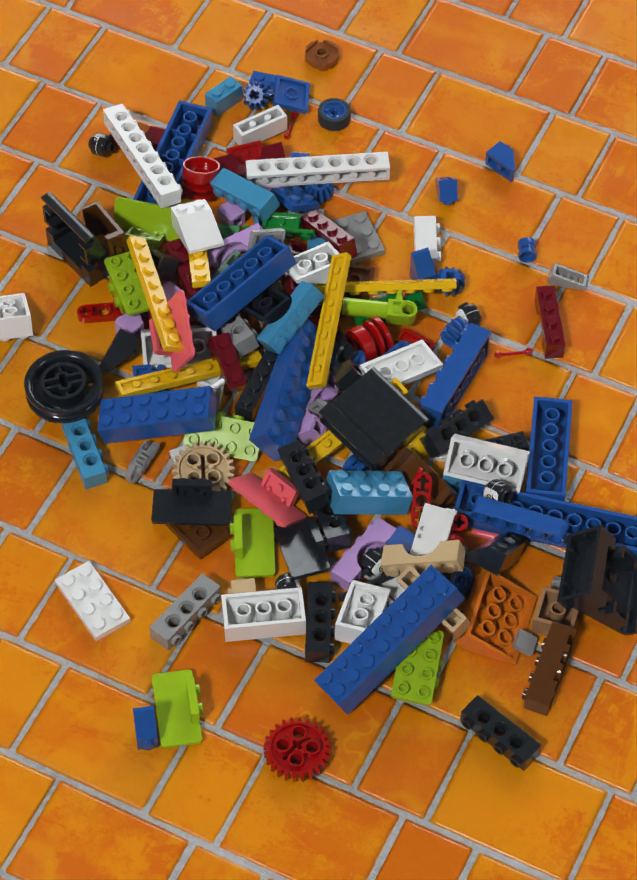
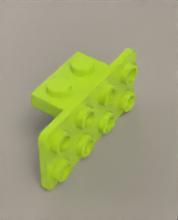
[113,197,179,248]
[104,252,150,316]
[183,411,260,462]
[230,508,275,578]
[391,629,444,706]
[152,669,203,748]

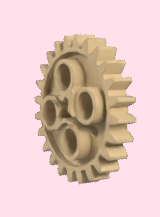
[172,441,235,491]

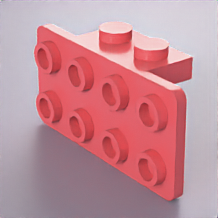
[149,290,195,372]
[228,468,306,528]

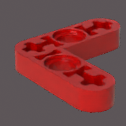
[77,295,125,323]
[411,472,468,533]

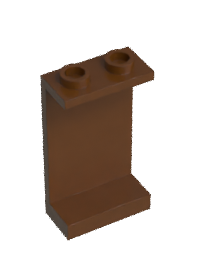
[81,201,129,257]
[383,446,458,513]

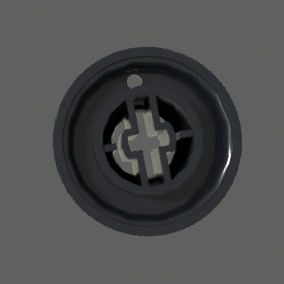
[24,350,104,423]

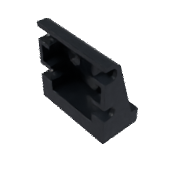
[41,193,110,287]
[319,367,430,471]
[557,525,637,635]

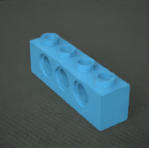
[61,418,109,489]

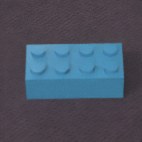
[324,470,413,515]

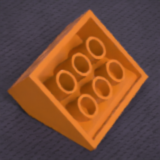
[454,570,537,665]

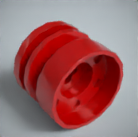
[182,156,220,200]
[346,316,394,363]

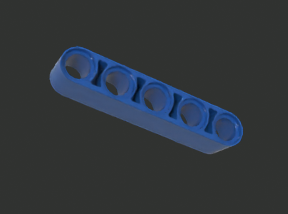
[470,496,569,545]

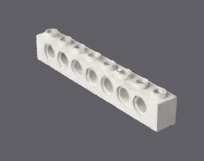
[103,104,183,209]
[246,152,390,188]

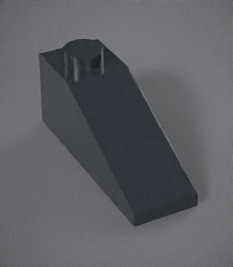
[99,328,140,376]

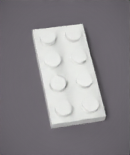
[359,340,443,385]
[55,561,131,641]

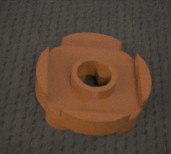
[305,40,339,71]

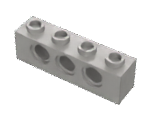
[218,311,259,358]
[149,573,221,651]

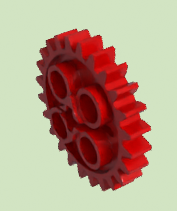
[263,717,331,782]

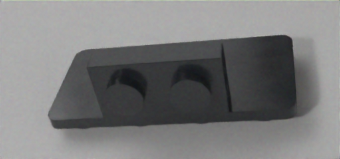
[151,478,232,526]
[274,516,330,580]

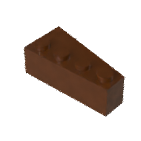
[521,621,576,716]

